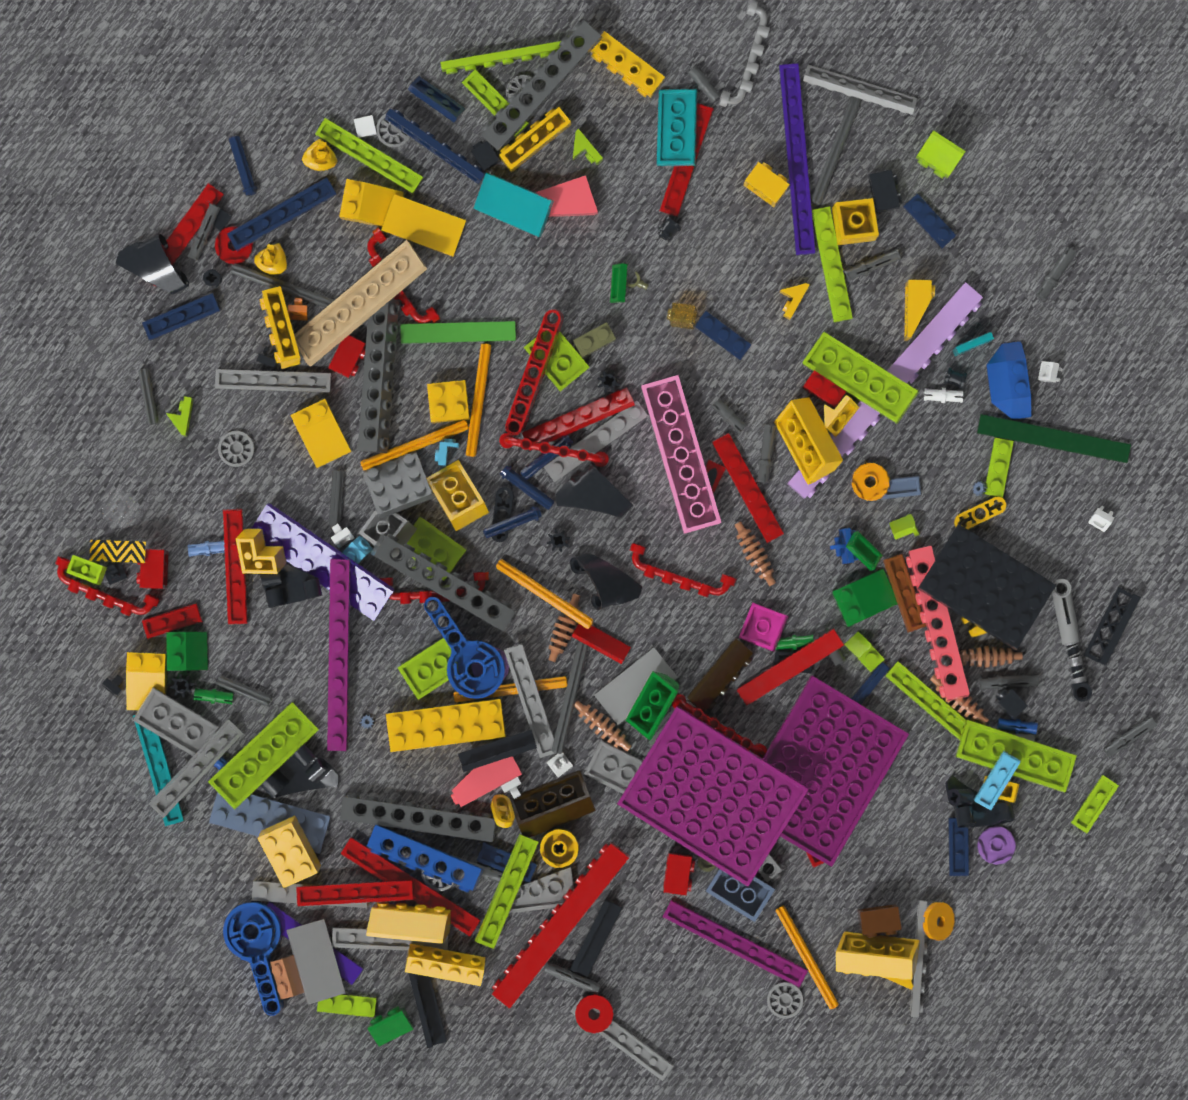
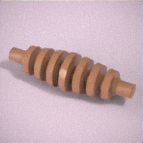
[734,521,776,587]
[548,594,581,662]
[951,646,1022,668]
[930,674,989,725]
[574,700,632,751]

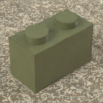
[573,322,616,359]

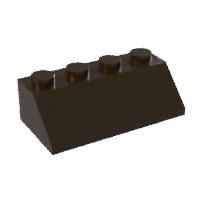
[686,638,753,712]
[509,770,596,838]

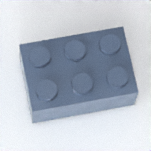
[705,868,775,922]

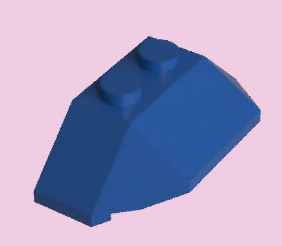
[986,341,1031,420]

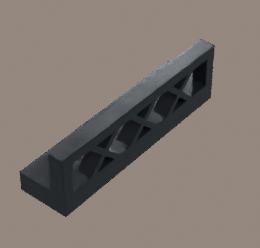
[1083,587,1141,666]
[458,729,537,772]
[570,899,622,977]
[409,973,447,1048]

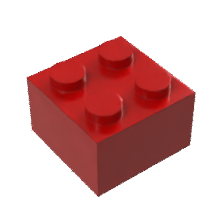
[136,549,169,589]
[663,852,695,896]

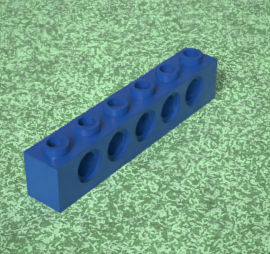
[367,825,484,893]

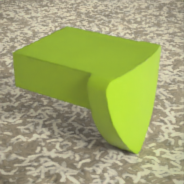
[889,514,920,540]

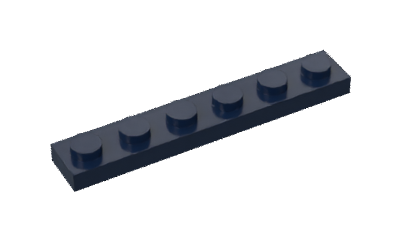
[384,108,485,185]
[227,178,337,251]

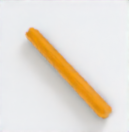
[466,344,491,457]
[360,420,469,470]
[496,559,593,629]
[453,676,567,702]
[776,905,839,1009]

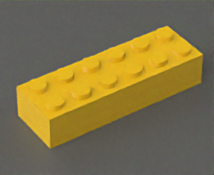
[386,699,506,752]

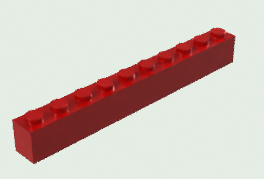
[492,842,630,1009]

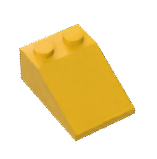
[339,179,404,227]
[904,280,935,341]
[290,399,351,468]
[427,460,489,531]
[126,652,167,710]

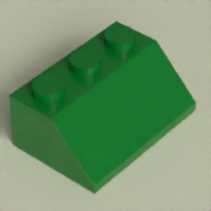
[625,671,679,740]

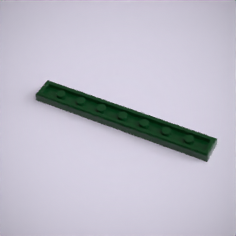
[976,414,1131,464]

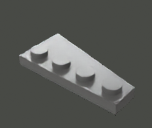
[509,867,574,913]

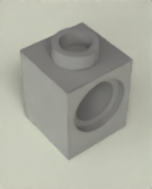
[758,854,782,882]

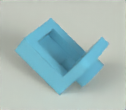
[435,439,460,466]
[342,536,373,564]

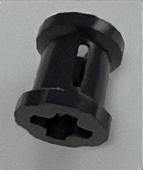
[203,269,222,288]
[944,367,967,389]

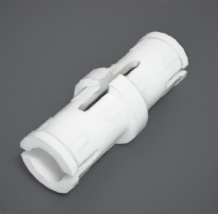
[924,388,963,403]

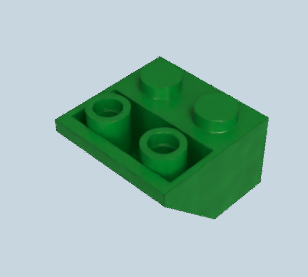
[367,1006,414,1047]

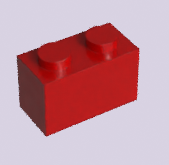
[328,335,366,379]
[802,370,846,409]

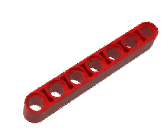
[505,310,564,436]

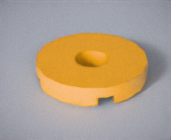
[852,463,890,501]
[923,902,955,941]

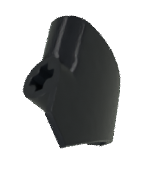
[115,234,189,295]
[556,464,633,518]
[570,553,642,610]
[260,564,323,608]
[261,744,339,798]
[945,775,1016,828]

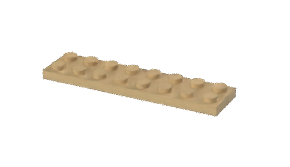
[294,240,427,366]

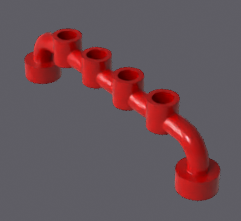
[367,227,441,323]
[499,433,609,467]
[629,543,737,597]
[55,556,160,616]
[379,572,489,604]
[671,693,767,759]

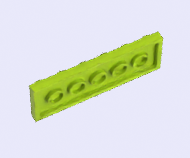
[802,332,919,424]
[208,702,319,810]
[955,720,1077,793]

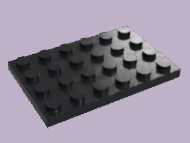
[918,524,1057,650]

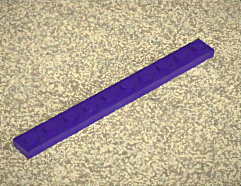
[779,63,815,256]

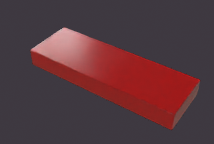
[142,603,203,639]
[571,623,631,664]

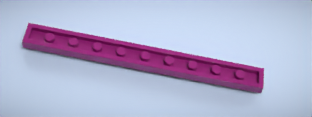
[327,559,350,751]

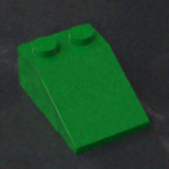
[831,569,898,627]

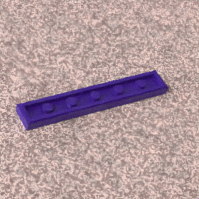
[264,902,363,985]

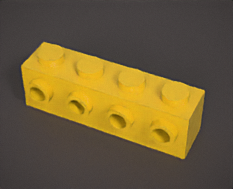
[591,31,665,98]
[499,107,571,173]
[259,286,300,369]
[405,943,485,986]

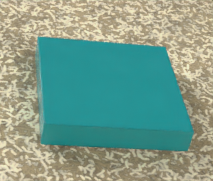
[952,332,994,357]

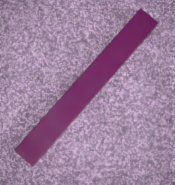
[662,900,808,988]

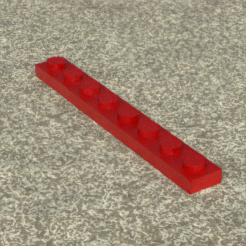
[341,837,480,936]

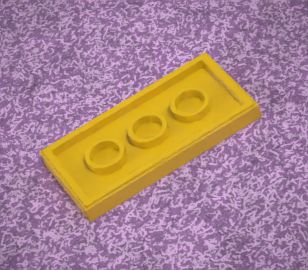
[381,194,466,257]

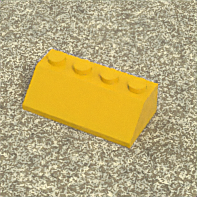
[774,397,843,485]
[366,901,451,944]
[836,932,920,980]

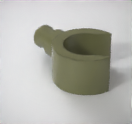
[626,271,649,290]

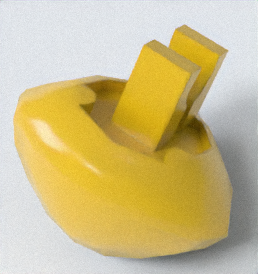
[302,139,338,171]
[254,243,287,275]

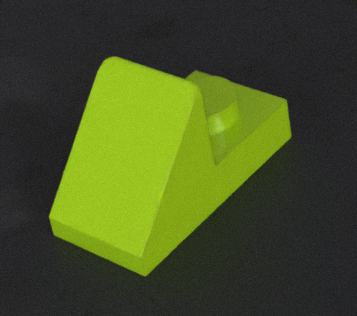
[573,129,603,165]
[166,397,194,437]
[66,555,107,585]
[844,632,885,672]

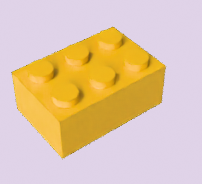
[258,816,321,888]

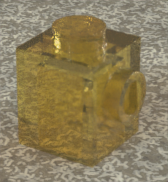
[667,303,697,329]

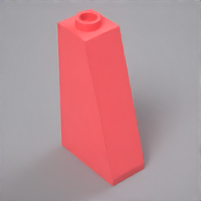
[535,175,598,217]
[451,756,522,807]

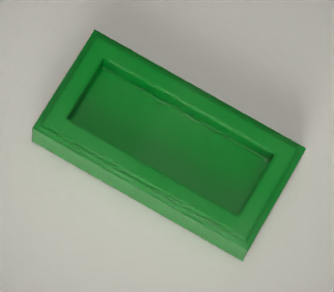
[610,263,628,303]
[846,531,883,571]

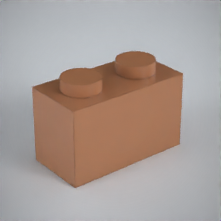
[270,955,304,999]

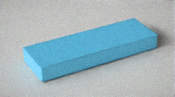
[974,751,1021,810]

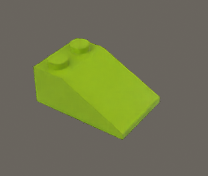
[916,130,966,179]

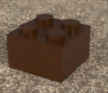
[857,904,902,938]

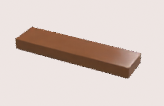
[883,554,926,633]

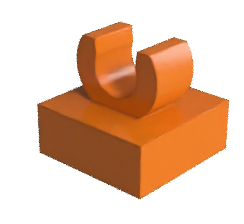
[288,298,308,321]

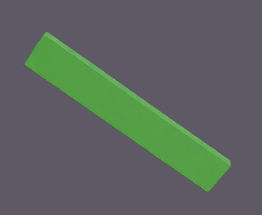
[400,321,516,344]

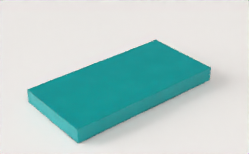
[657,89,698,166]
[473,173,554,237]

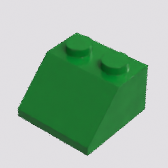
[166,632,208,671]

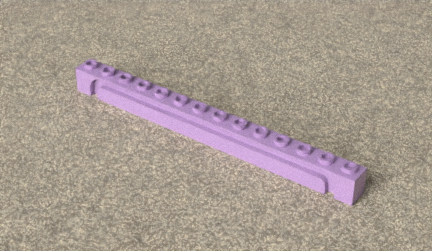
[787,282,983,499]

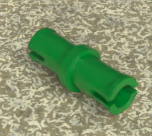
[776,635,814,650]
[194,688,234,705]

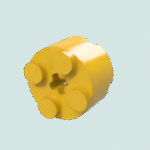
[540,828,579,868]

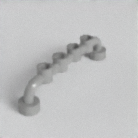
[718,0,770,107]

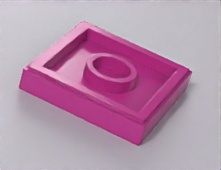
[739,603,788,652]

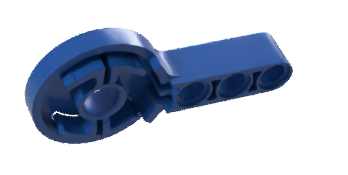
[424,597,505,699]
[223,902,284,1016]

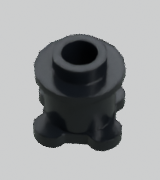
[657,216,681,241]

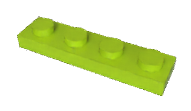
[462,69,529,137]

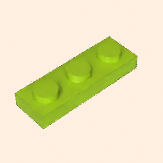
[985,438,1014,498]
[1070,775,1119,834]
[317,994,377,1018]

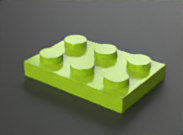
[524,331,590,392]
[407,517,467,581]
[398,638,459,700]

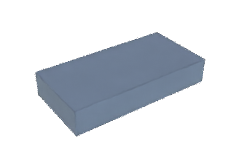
[882,476,921,499]

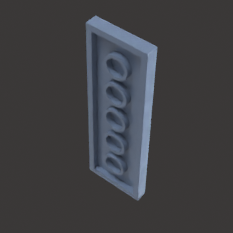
[209,792,331,854]

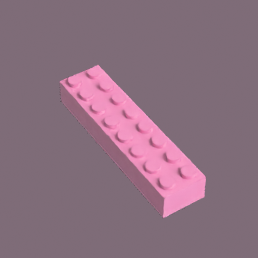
[641,375,721,534]

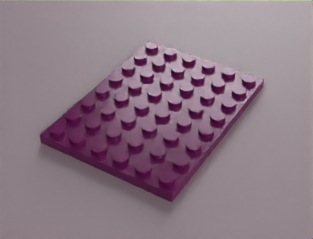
[763,676,909,867]
[617,706,809,886]

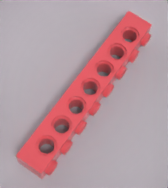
[906,546,970,702]

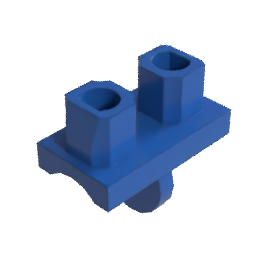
[830,528,859,564]

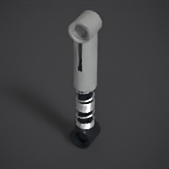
[1052,579,1092,702]

